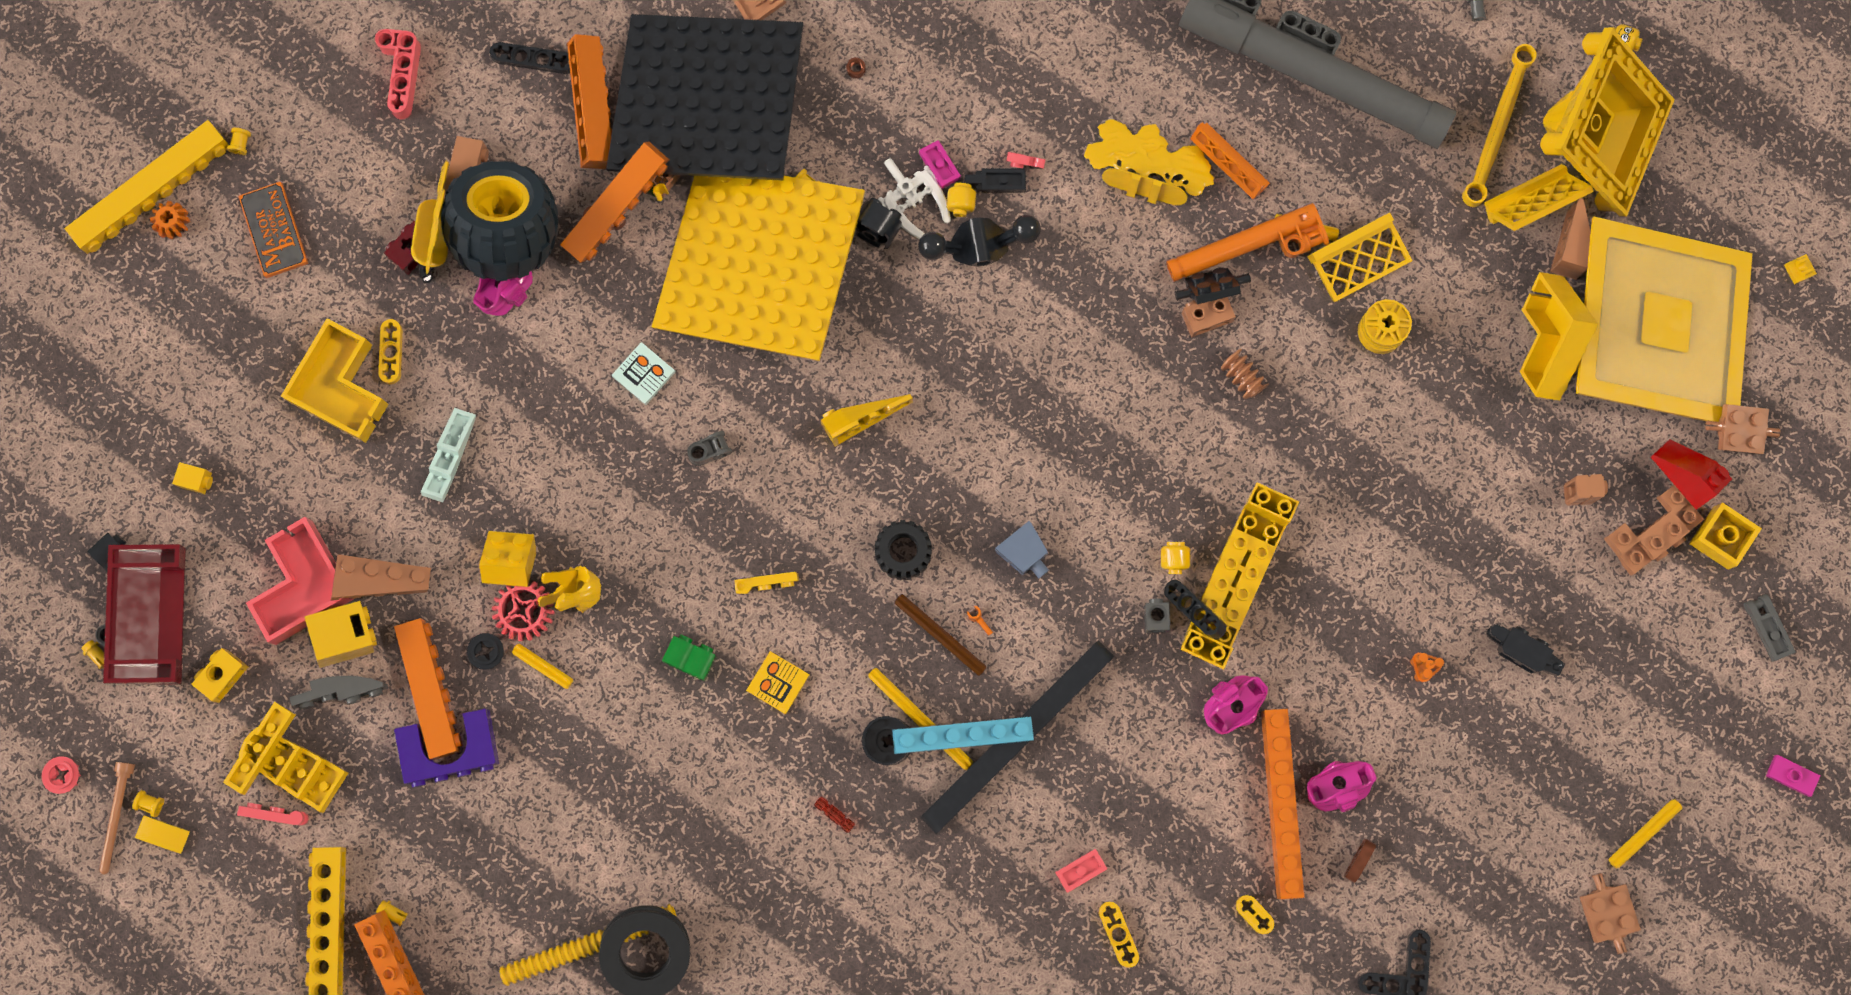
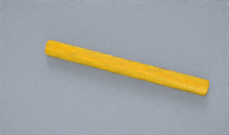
[868,668,973,770]

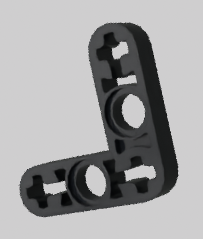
[1357,929,1431,995]

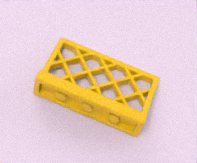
[1484,164,1593,231]
[1307,213,1413,302]

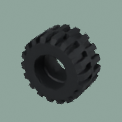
[874,520,932,580]

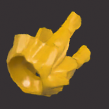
[538,566,601,613]

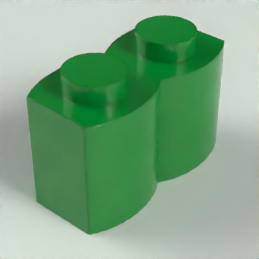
[662,634,716,681]

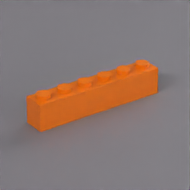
[567,34,612,169]
[560,142,670,263]
[394,618,463,760]

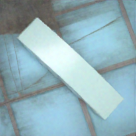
[421,408,476,502]

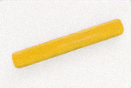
[1608,799,1682,868]

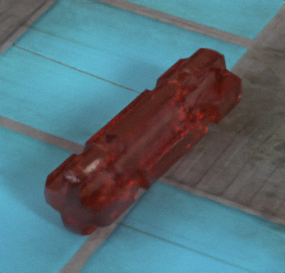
[814,797,855,833]

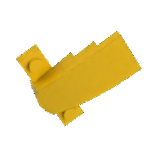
[223,702,348,813]

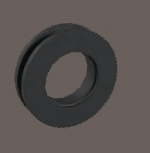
[599,905,690,995]

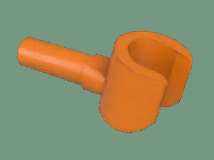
[967,606,993,636]

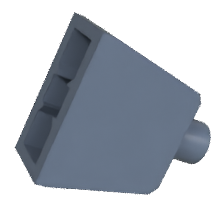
[995,521,1049,579]

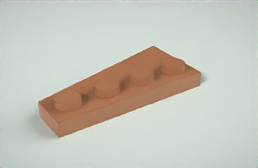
[331,554,431,600]

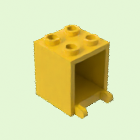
[304,601,377,668]

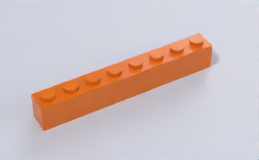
[1261,709,1304,899]

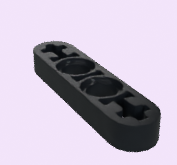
[489,42,570,74]
[1164,580,1227,640]

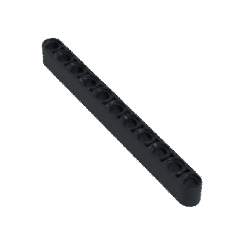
[920,640,1115,834]

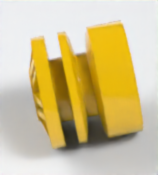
[1358,299,1412,354]

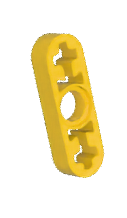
[378,319,403,385]
[1099,902,1139,968]

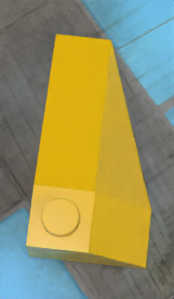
[821,394,913,447]

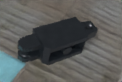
[1486,624,1565,676]

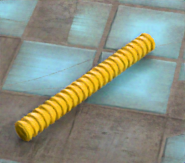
[499,904,677,986]

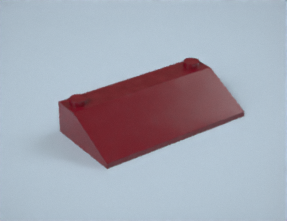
[103,544,186,685]

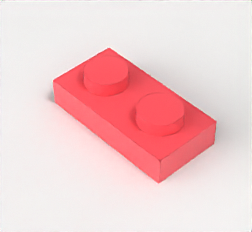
[1055,849,1107,893]

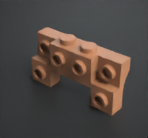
[1604,484,1705,575]

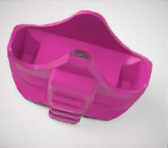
[473,271,533,316]
[1204,675,1268,734]
[1307,761,1377,812]

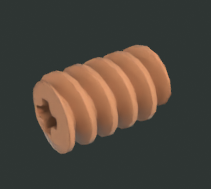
[1221,349,1269,399]

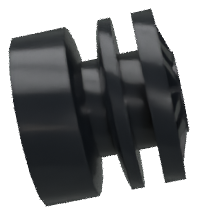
[862,716,911,766]

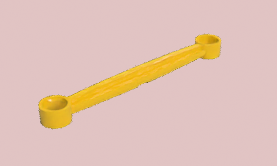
[1462,44,1536,207]

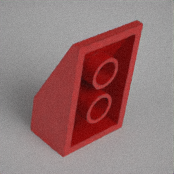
[1650,439,1732,510]

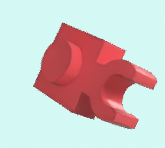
[1006,152,1046,169]

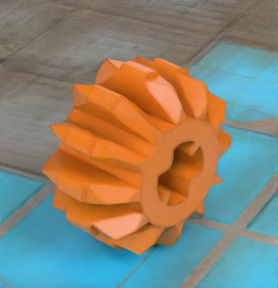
[150,201,191,240]

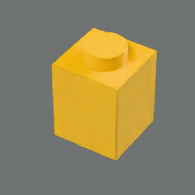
[172,462,213,494]

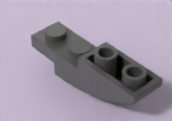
[289,676,388,710]

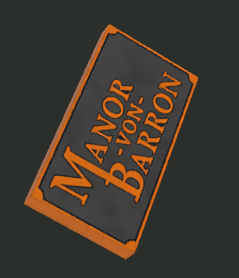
[238,181,309,278]

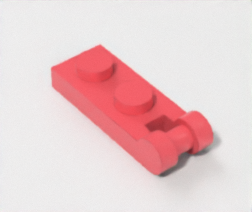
[237,802,309,825]

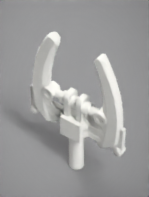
[878,158,951,240]

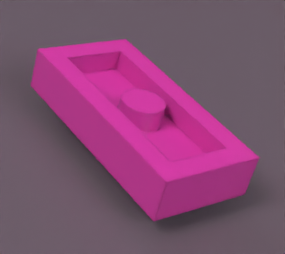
[919,140,961,189]
[1766,755,1820,797]

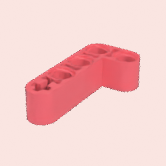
[375,29,421,119]

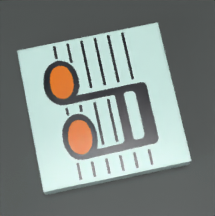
[611,342,675,405]

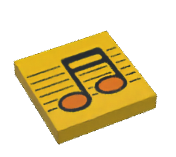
[746,651,810,714]

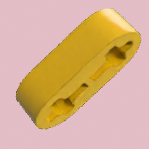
[1235,895,1274,934]

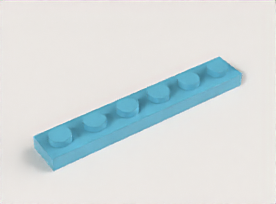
[892,717,1034,754]

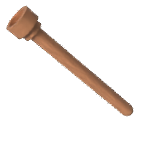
[99,762,135,874]

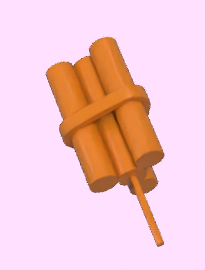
[1410,653,1444,682]

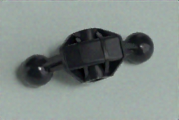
[918,215,1041,267]

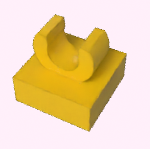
[1784,254,1817,285]

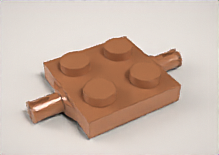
[1705,404,1781,454]
[1580,873,1641,954]

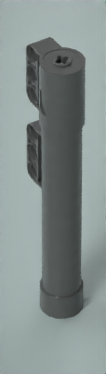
[1179,0,1457,149]

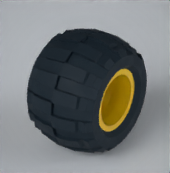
[441,161,559,281]

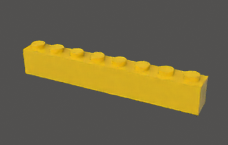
[64,120,229,254]

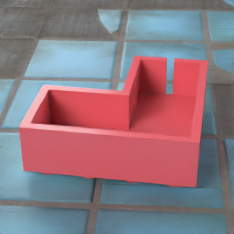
[246,517,354,645]

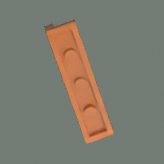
[1190,122,1270,200]

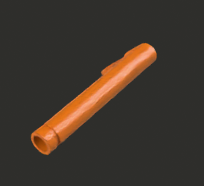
[1166,203,1329,282]

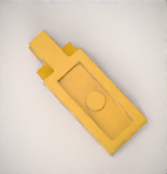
[734,572,799,594]

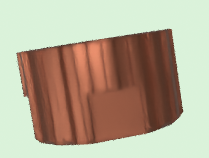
[846,57,866,79]

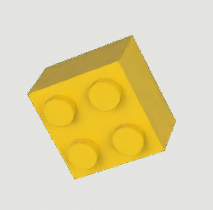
[1689,502,1762,570]
[479,531,536,587]

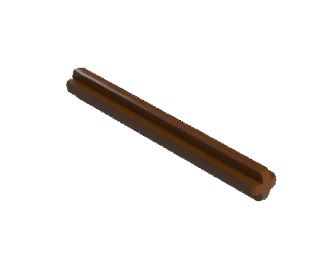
[895,594,986,676]

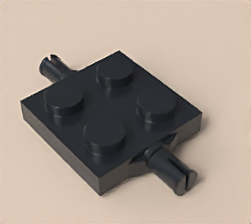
[1174,268,1251,305]

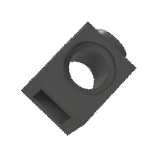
[1144,599,1170,633]

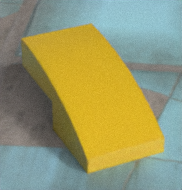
[135,815,190,854]

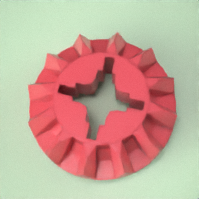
[42,757,81,794]

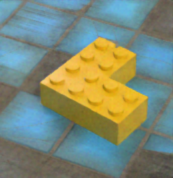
[1519,272,1598,401]
[281,318,389,443]

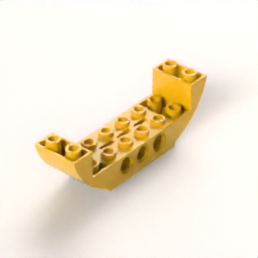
[1181,482,1299,670]

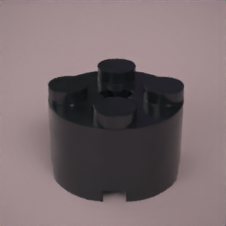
[855,198,902,249]

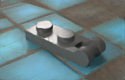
[1743,594,1796,662]

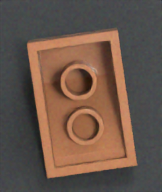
[1550,198,1591,280]

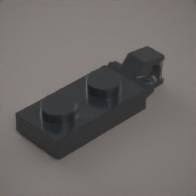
[964,168,1026,193]

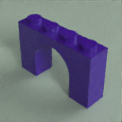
[394,709,500,788]

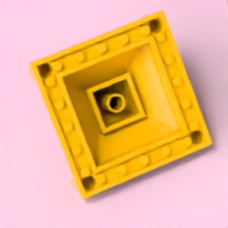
[1540,28,1675,217]

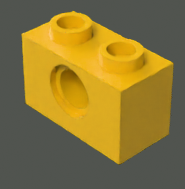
[191,648,249,703]

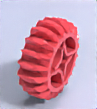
[492,581,555,642]

